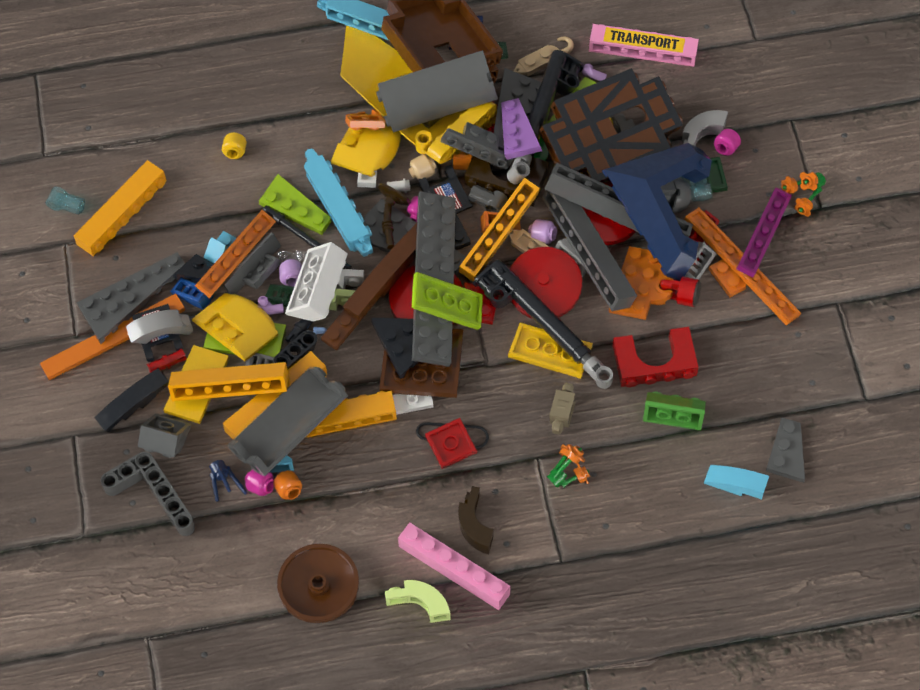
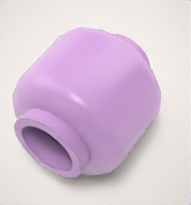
[528,219,557,244]
[279,259,302,287]

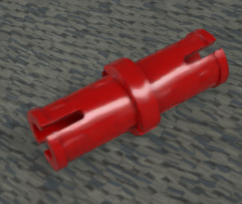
[147,348,187,373]

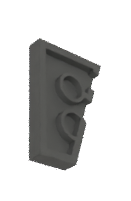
[766,418,805,483]

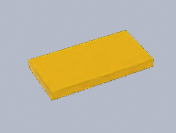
[508,322,593,379]
[163,345,229,424]

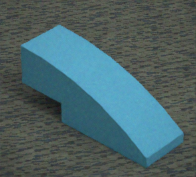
[704,465,769,500]

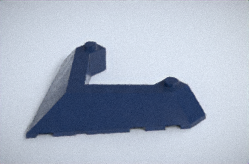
[602,143,712,281]

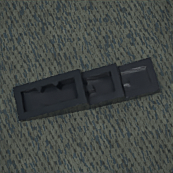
[94,368,169,432]

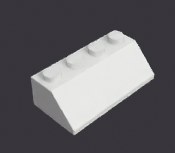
[285,242,348,321]

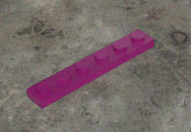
[736,187,792,278]

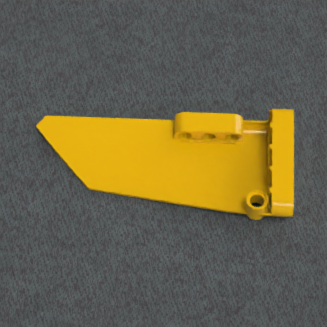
[340,25,497,164]

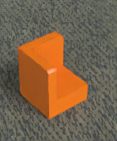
[453,152,473,170]

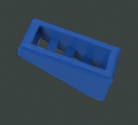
[170,278,214,310]

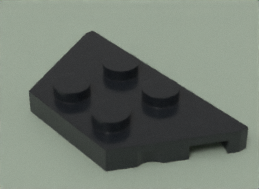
[371,318,418,379]

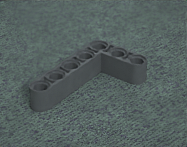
[100,452,195,536]

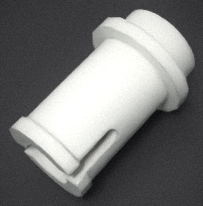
[387,178,410,193]

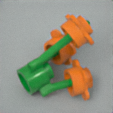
[781,172,826,217]
[547,444,590,488]

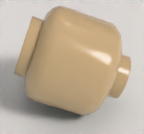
[408,154,437,180]

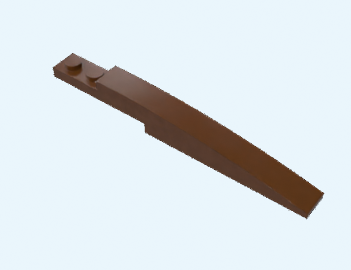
[321,223,417,351]

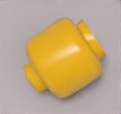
[222,132,247,159]

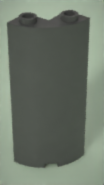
[376,50,498,132]
[227,367,348,476]

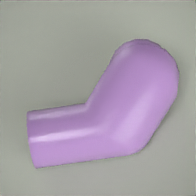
[582,64,607,81]
[257,296,284,315]

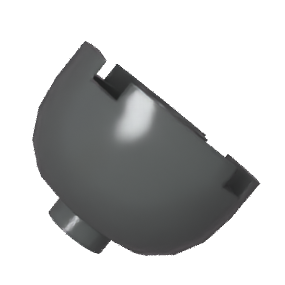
[668,177,693,213]

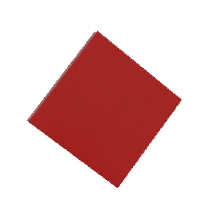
[425,418,477,469]

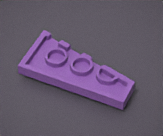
[501,98,542,160]

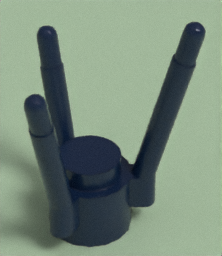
[209,460,247,502]

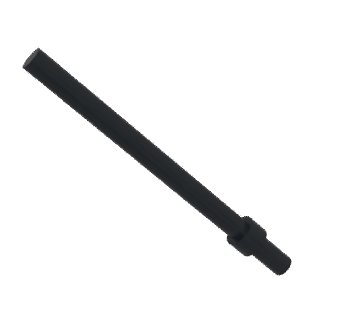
[263,205,352,269]

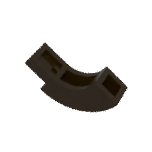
[458,486,494,554]

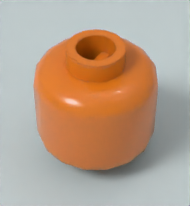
[273,470,302,500]

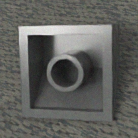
[137,413,192,458]

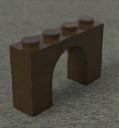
[465,156,549,207]

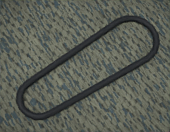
[416,422,489,449]

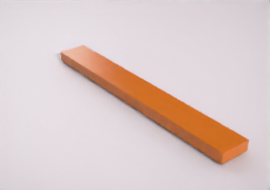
[684,207,801,326]
[40,294,185,380]

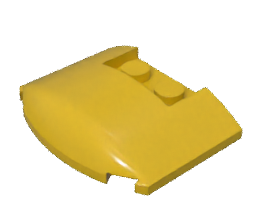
[331,113,401,177]
[192,293,278,362]

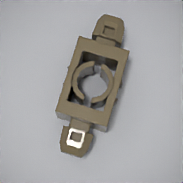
[549,383,576,435]

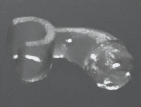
[277,251,307,262]

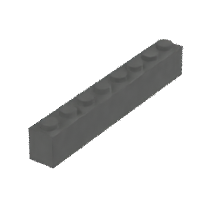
[545,163,693,237]
[542,190,637,311]

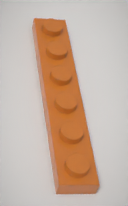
[195,210,276,298]

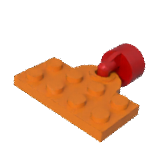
[609,246,701,320]

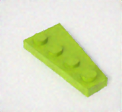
[259,174,331,235]

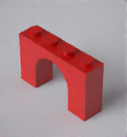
[612,327,699,387]

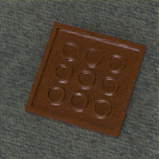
[379,329,464,398]

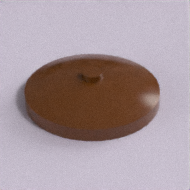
[277,544,359,623]

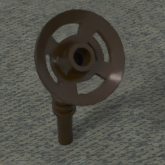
[378,184,411,250]

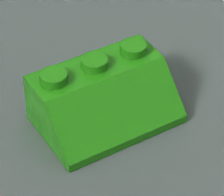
[643,392,706,431]

